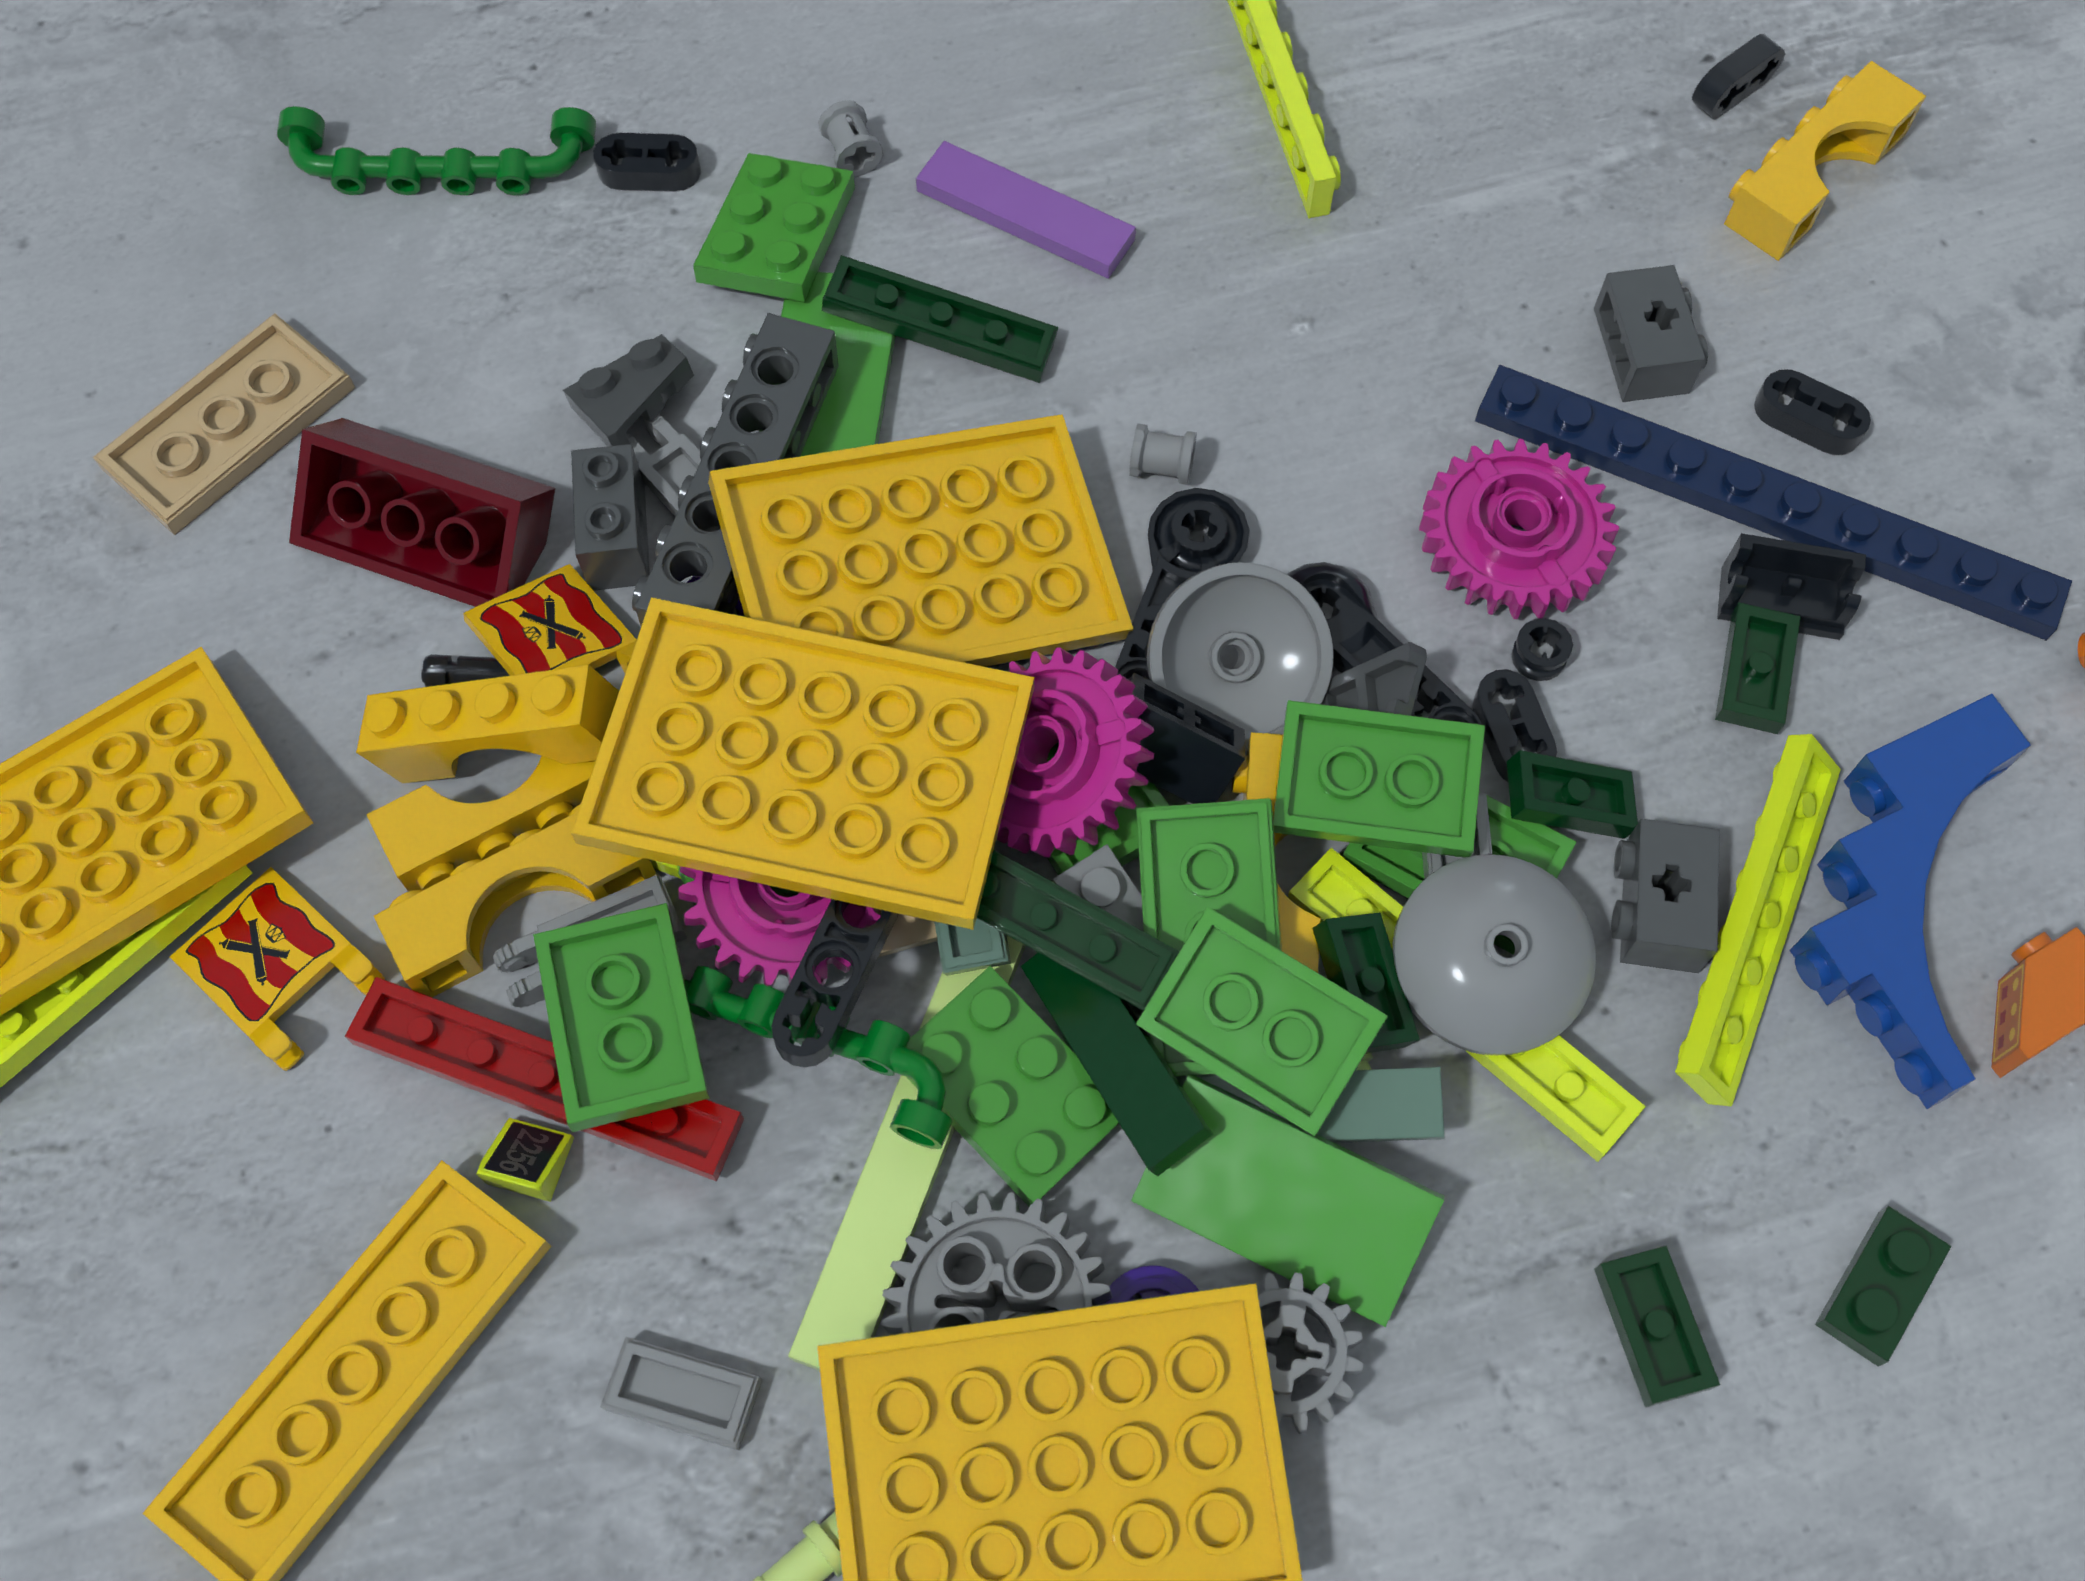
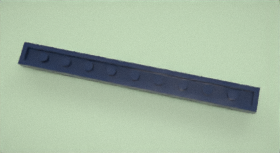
[1475,364,2072,641]

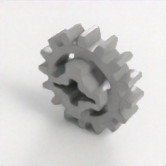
[1241,1272,1364,1434]

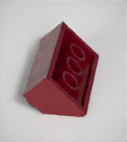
[289,418,556,607]

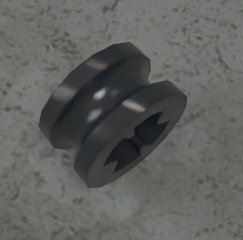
[1511,618,1573,681]

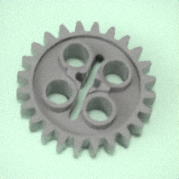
[882,1192,1112,1334]

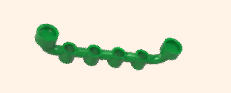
[277,106,596,196]
[684,966,953,1149]

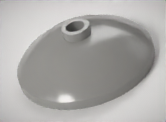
[1147,562,1333,752]
[1392,854,1596,1056]

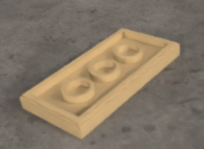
[93,313,355,535]

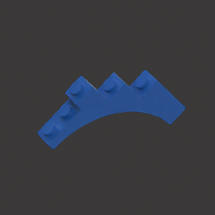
[1790,694,2031,1109]

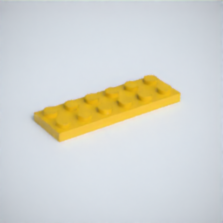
[142,1160,552,1581]

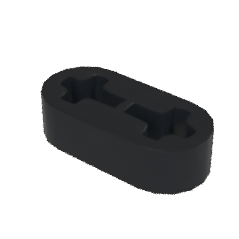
[1692,34,1785,118]
[593,133,701,192]
[1754,369,1871,455]
[1472,669,1557,782]

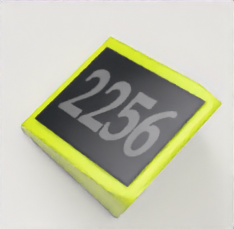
[476,1118,574,1202]

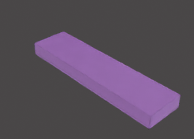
[916,141,1136,279]

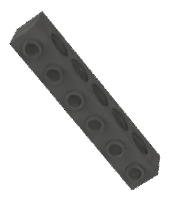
[632,313,839,626]

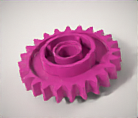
[1419,439,1619,620]
[996,647,1154,857]
[678,866,880,987]

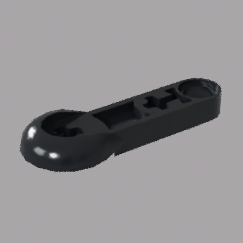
[1115,488,1250,679]
[1287,562,1482,725]

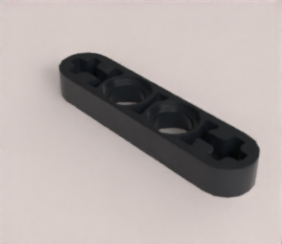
[771,899,899,1068]

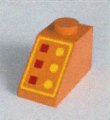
[1991,927,2085,1078]

